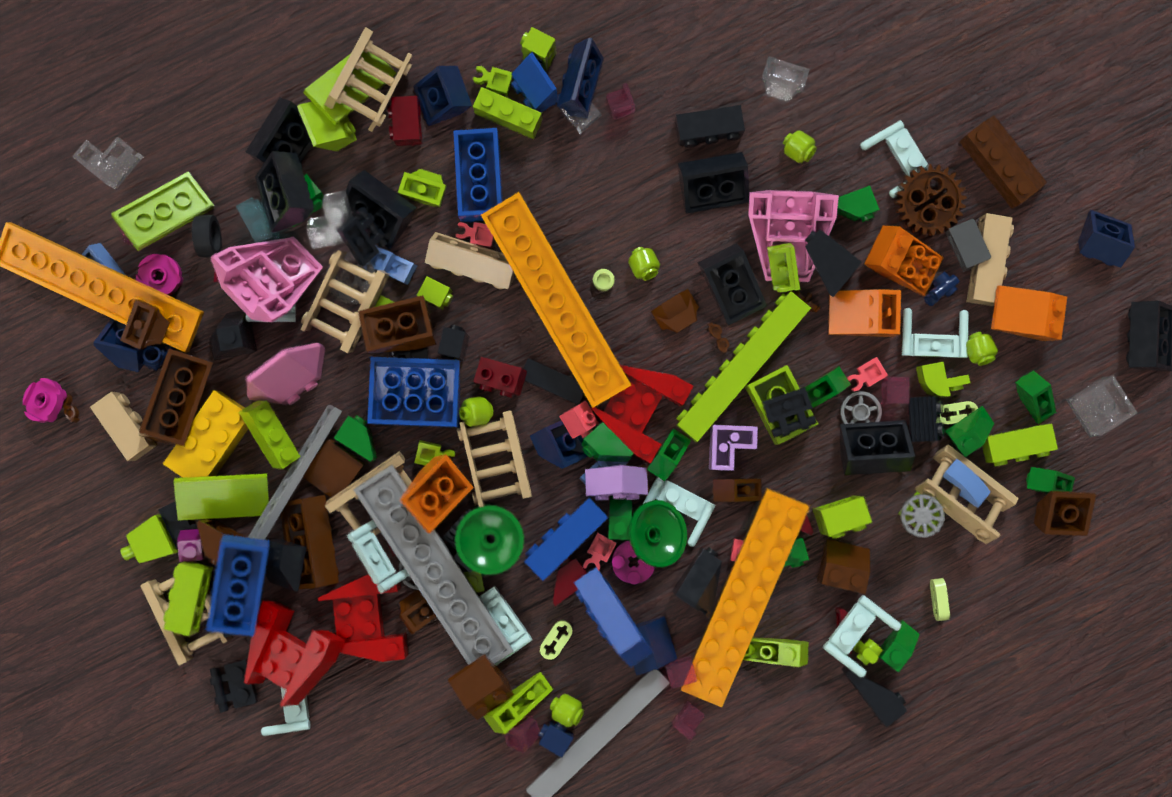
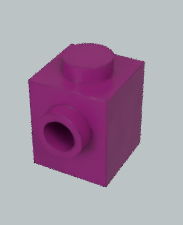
[177,529,204,562]

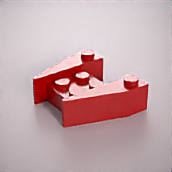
[591,365,694,464]
[318,567,409,662]
[244,601,345,707]

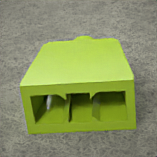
[120,514,178,563]

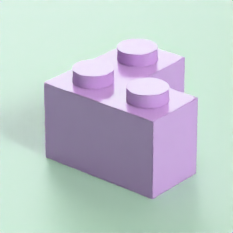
[709,425,758,470]
[585,465,648,501]

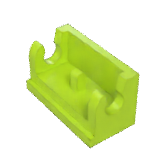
[767,243,800,292]

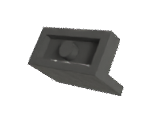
[945,219,991,272]

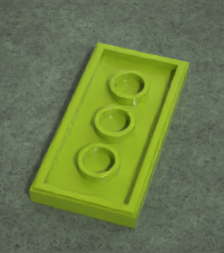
[303,51,397,125]
[111,172,214,251]
[174,474,269,520]

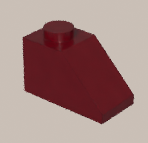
[553,556,587,606]

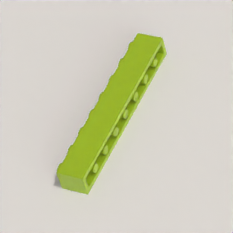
[676,291,811,442]

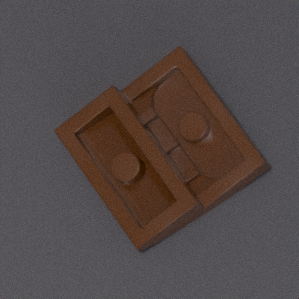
[303,438,365,498]

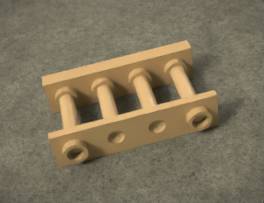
[324,27,412,132]
[300,250,390,353]
[457,411,532,507]
[915,444,1019,544]
[325,451,412,536]
[140,561,233,665]

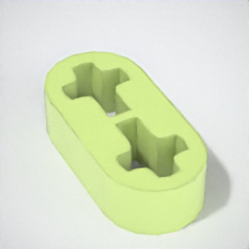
[940,401,978,425]
[930,578,950,621]
[540,620,572,659]

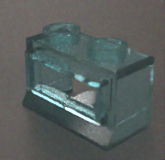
[236,197,282,243]

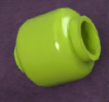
[783,130,817,163]
[628,247,660,281]
[966,332,998,366]
[459,397,493,427]
[550,694,584,728]

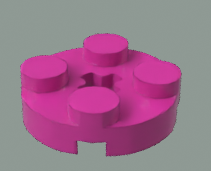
[136,254,183,296]
[23,378,67,423]
[612,540,655,584]

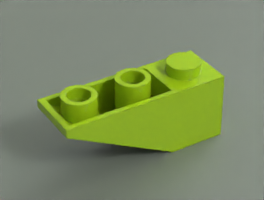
[743,638,809,667]

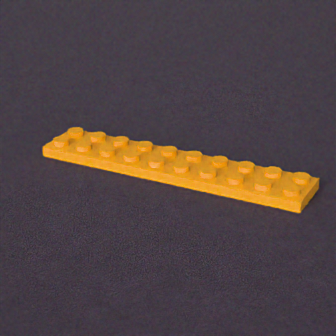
[481,192,631,408]
[0,222,204,353]
[681,488,809,707]

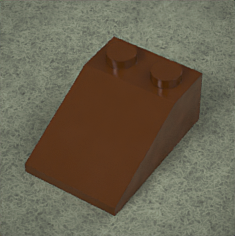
[358,295,436,353]

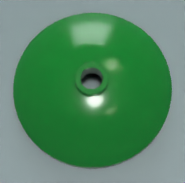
[629,500,687,567]
[455,506,524,575]

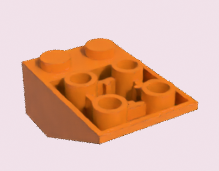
[864,226,943,296]
[828,289,901,337]

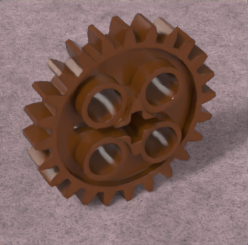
[894,164,967,236]

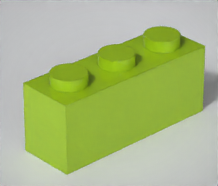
[473,87,542,139]
[238,400,301,469]
[982,424,1058,466]
[163,561,213,636]

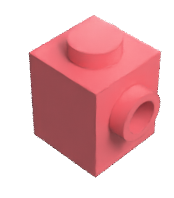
[559,401,599,439]

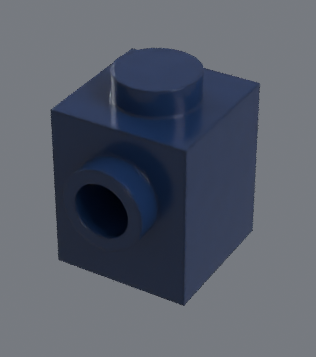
[538,720,573,758]

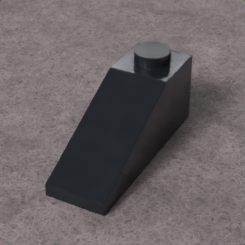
[841,667,908,727]

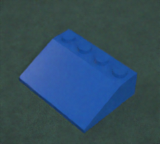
[367,357,460,428]

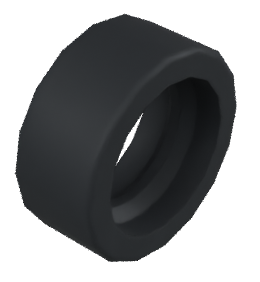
[192,215,222,258]

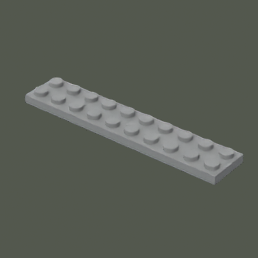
[353,464,514,665]

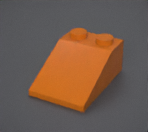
[991,285,1067,341]
[399,454,474,533]

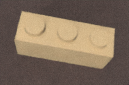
[90,392,157,461]

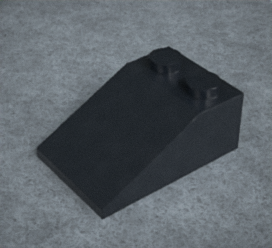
[698,243,767,326]

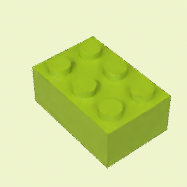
[745,365,818,445]

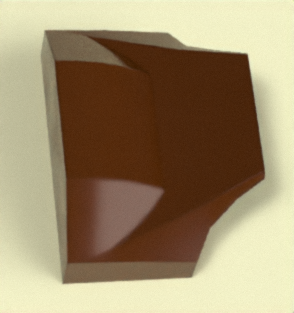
[650,289,699,333]
[120,300,170,349]
[399,590,437,635]

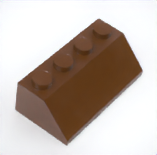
[959,115,1047,209]
[139,349,213,447]
[280,495,339,589]

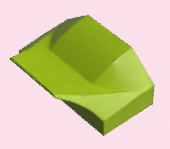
[398,169,447,207]

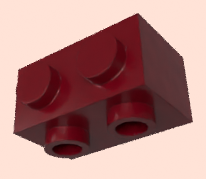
[388,96,423,146]
[473,357,527,398]

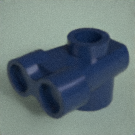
[924,272,960,306]
[142,342,176,371]

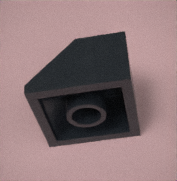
[264,538,306,591]

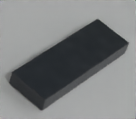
[523,358,584,405]

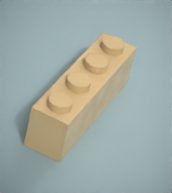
[967,213,1014,306]
[425,232,515,289]

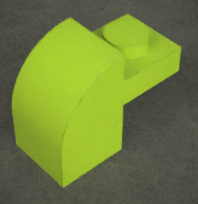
[916,362,970,398]

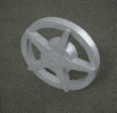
[840,392,882,424]

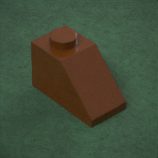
[713,479,762,502]

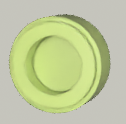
[593,269,615,292]

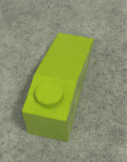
[483,672,553,734]

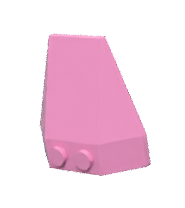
[748,190,838,282]
[211,237,323,322]
[246,343,325,405]

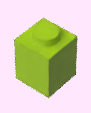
[417,276,453,310]

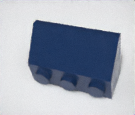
[557,38,604,118]

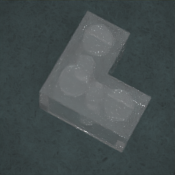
[72,137,143,190]
[306,191,353,249]

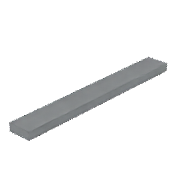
[248,405,342,540]
[526,669,670,797]

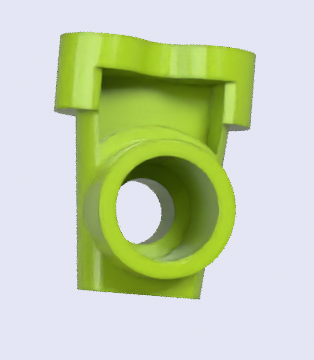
[853,638,883,666]

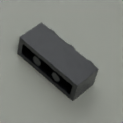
[675,105,745,148]

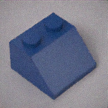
[511,52,557,112]

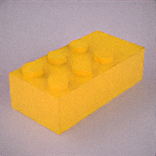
[163,390,248,478]

